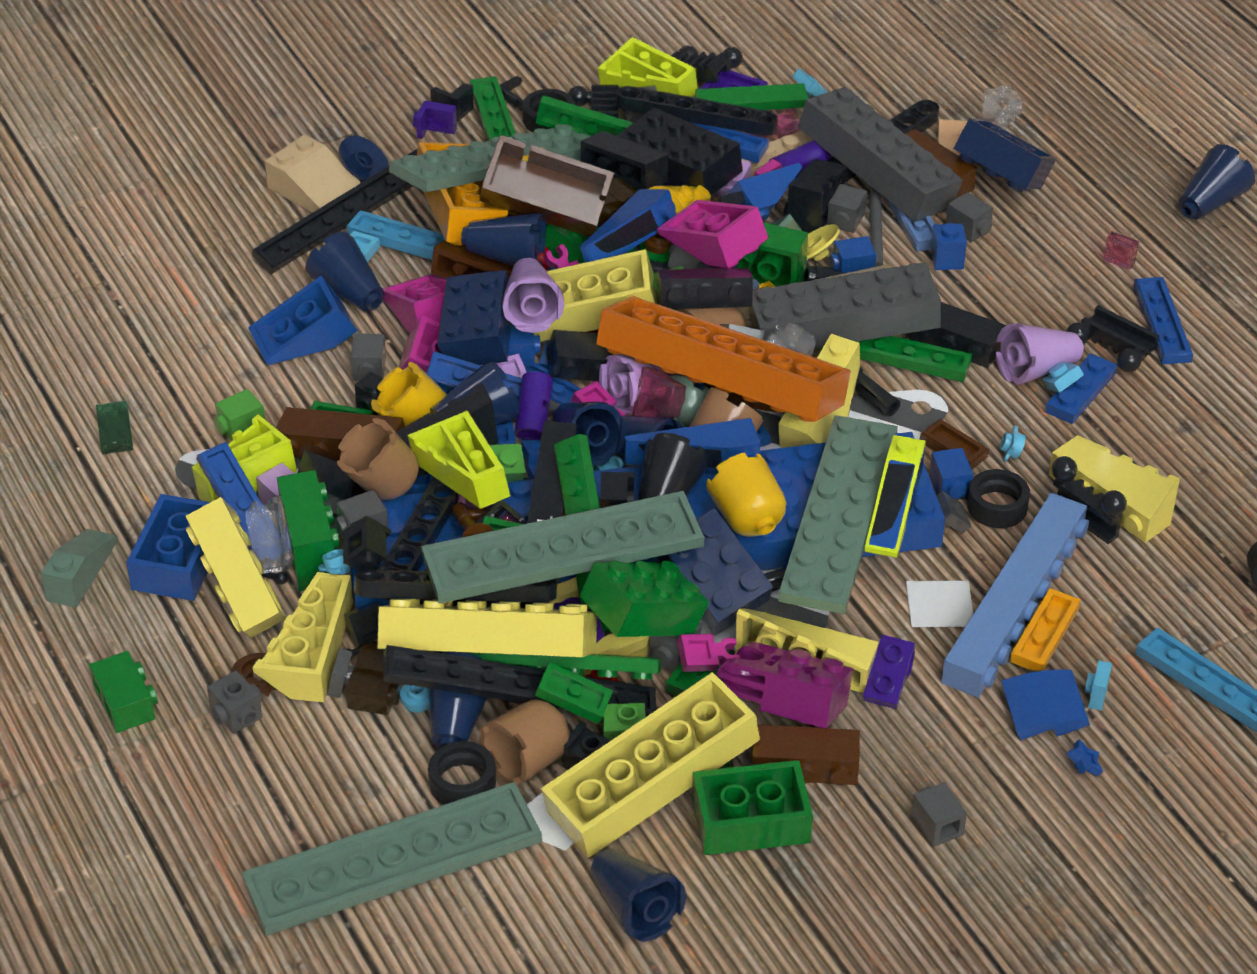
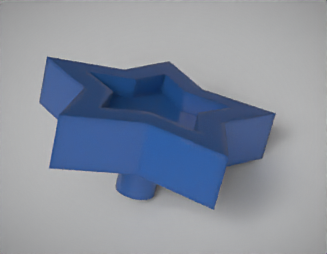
[1066,739,1103,777]

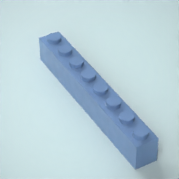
[941,493,1089,698]

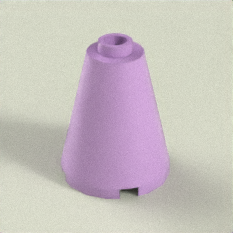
[502,258,564,333]
[996,323,1084,385]
[599,354,688,415]

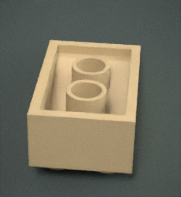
[265,134,361,213]

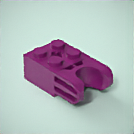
[717,642,854,729]

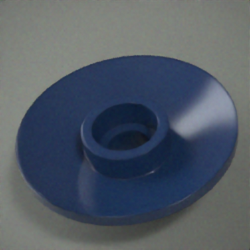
[339,136,389,181]

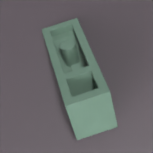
[41,529,118,608]

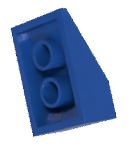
[727,163,802,221]
[248,276,358,365]

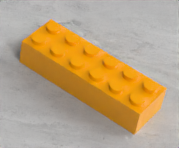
[417,142,508,246]

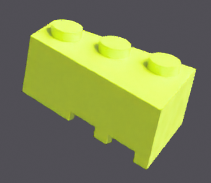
[597,37,698,97]
[407,411,511,509]
[192,414,297,502]

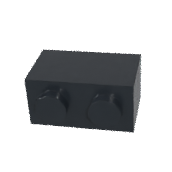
[546,329,614,382]

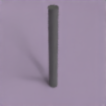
[869,190,883,267]

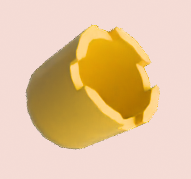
[371,362,447,426]
[706,453,786,537]

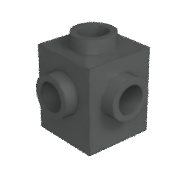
[207,670,263,734]

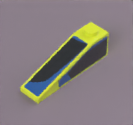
[864,435,926,558]

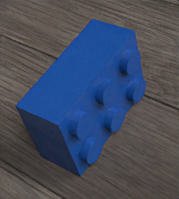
[126,494,210,601]

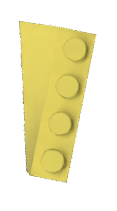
[779,334,860,448]
[1049,435,1180,543]
[186,497,286,638]
[253,572,353,703]
[735,609,879,693]

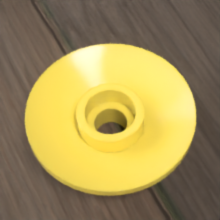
[807,224,840,261]

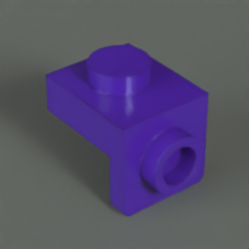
[413,101,457,139]

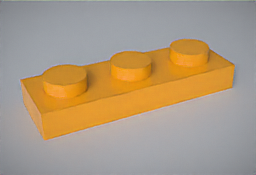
[1010,588,1081,672]

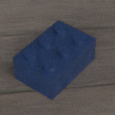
[953,118,1057,192]
[438,270,512,365]
[657,508,773,636]

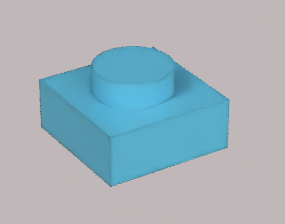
[792,68,828,98]
[350,231,380,262]
[1042,362,1084,393]
[1085,660,1112,711]

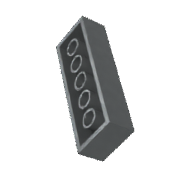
[798,87,963,222]
[749,262,941,351]

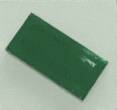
[96,401,134,455]

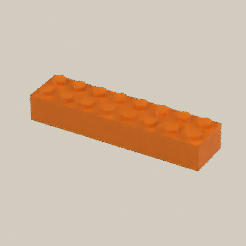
[596,296,851,422]

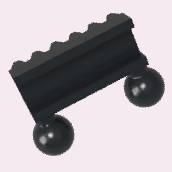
[671,45,743,83]
[568,85,619,118]
[1066,305,1160,372]
[1051,456,1127,544]

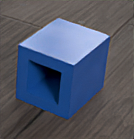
[931,223,967,270]
[829,236,876,273]
[508,324,541,367]
[929,448,973,499]

